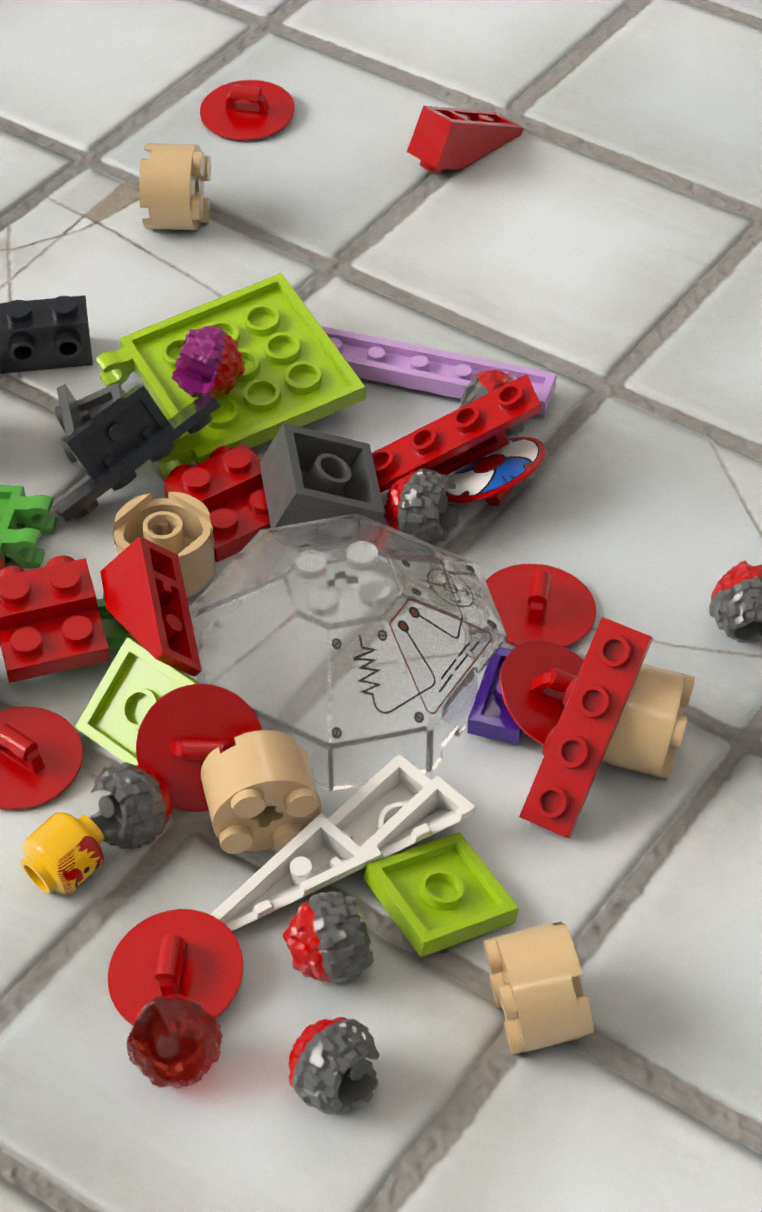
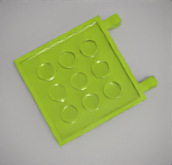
[96,273,366,479]

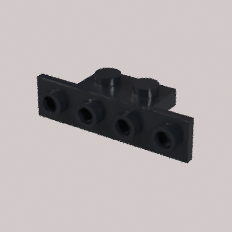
[52,384,220,521]

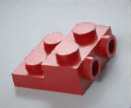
[163,443,277,562]
[0,555,111,683]

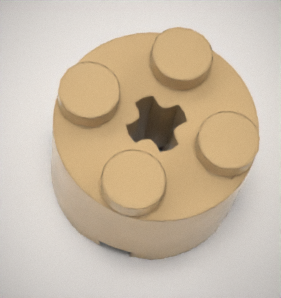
[139,143,211,230]
[113,491,216,598]
[602,663,695,779]
[201,730,321,854]
[483,921,594,1055]

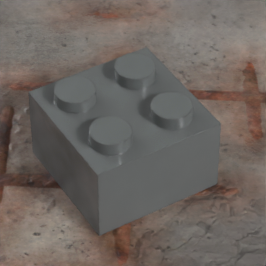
[259,423,385,552]

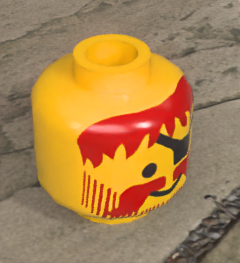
[20,812,104,895]

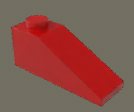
[407,106,524,173]
[100,536,202,677]

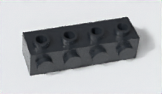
[0,295,93,374]

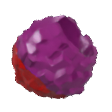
[171,325,245,399]

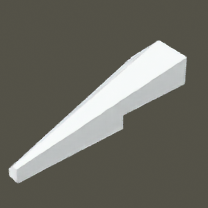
[210,754,475,931]

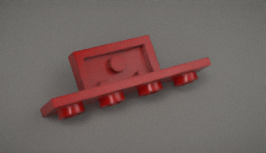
[372,374,544,493]
[519,617,653,839]

